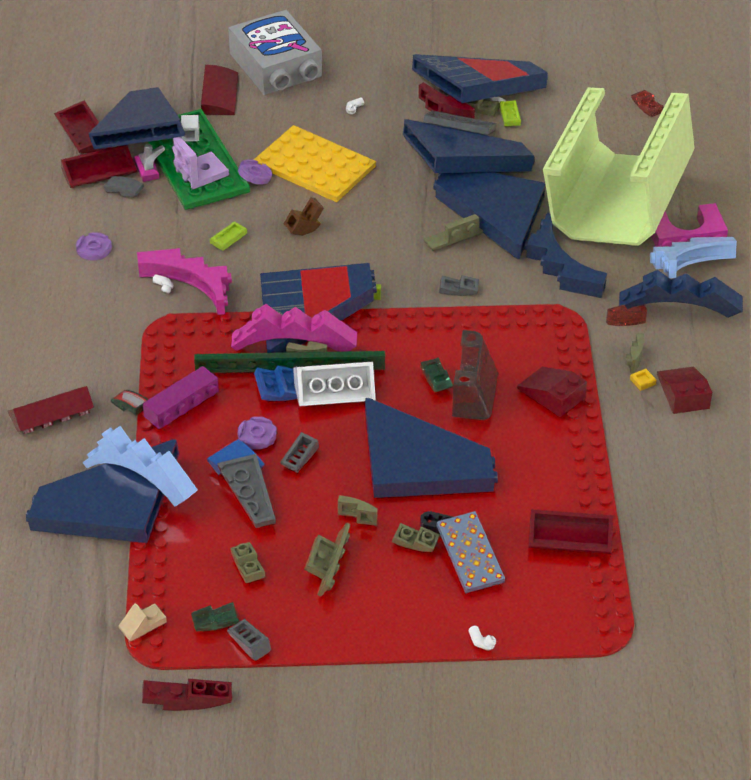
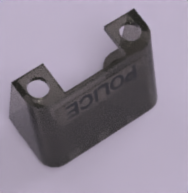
[452,330,498,420]

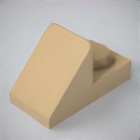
[119,603,167,642]

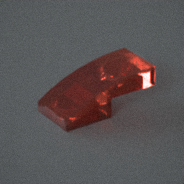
[631,90,664,117]
[606,305,647,326]

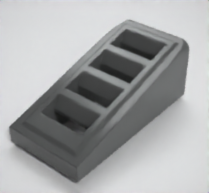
[280,432,319,472]
[227,619,271,660]

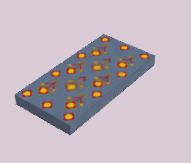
[436,511,505,593]

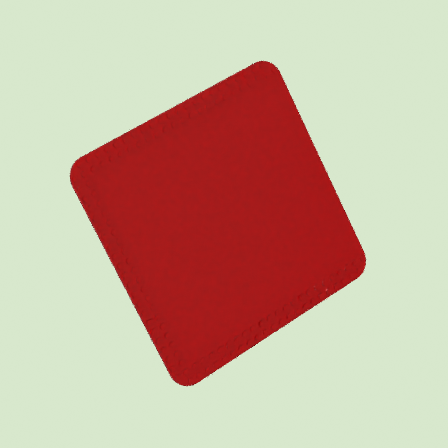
[125,304,634,670]

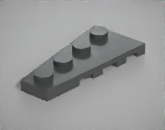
[217,454,276,528]

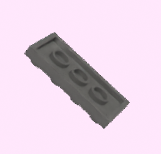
[423,110,497,135]

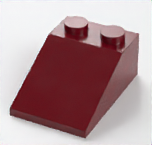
[517,366,587,417]
[657,366,713,414]

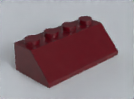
[8,386,94,434]

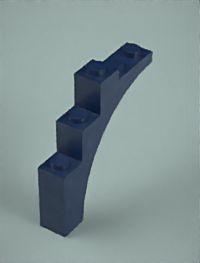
[524,212,607,298]
[619,270,743,318]

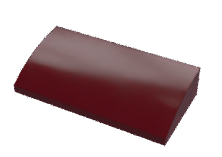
[201,64,238,115]
[54,100,111,154]
[61,145,137,188]
[529,509,613,554]

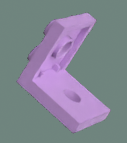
[172,137,229,189]

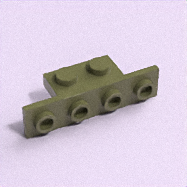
[424,214,483,251]
[304,523,350,597]

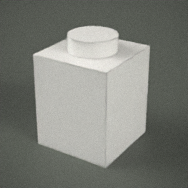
[181,115,199,141]

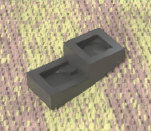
[104,176,144,197]
[439,275,479,296]

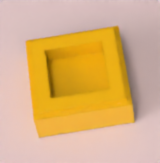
[630,369,657,391]

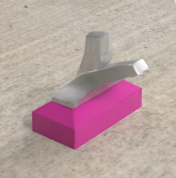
[134,144,165,182]

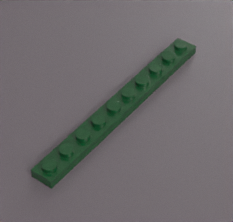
[194,351,385,373]

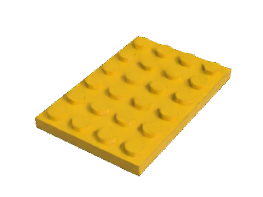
[253,125,376,203]

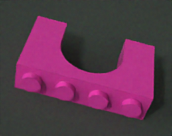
[651,203,728,247]

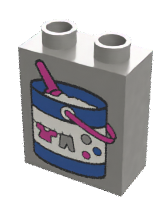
[228,10,322,95]

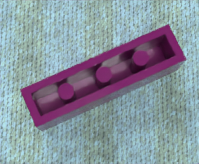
[143,366,219,429]

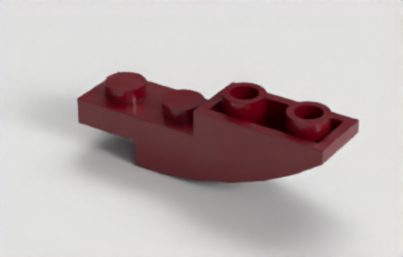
[418,82,475,119]
[142,679,232,711]

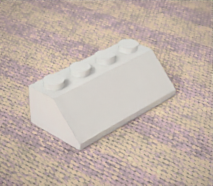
[293,362,376,406]

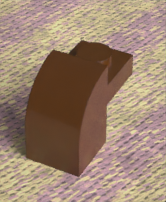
[283,197,324,236]

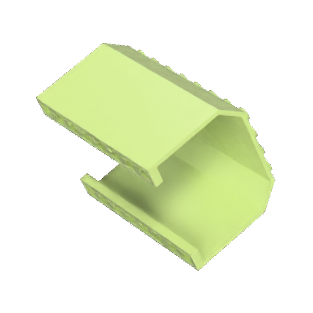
[543,87,695,246]

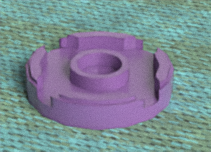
[238,159,272,185]
[76,232,112,260]
[238,417,277,449]

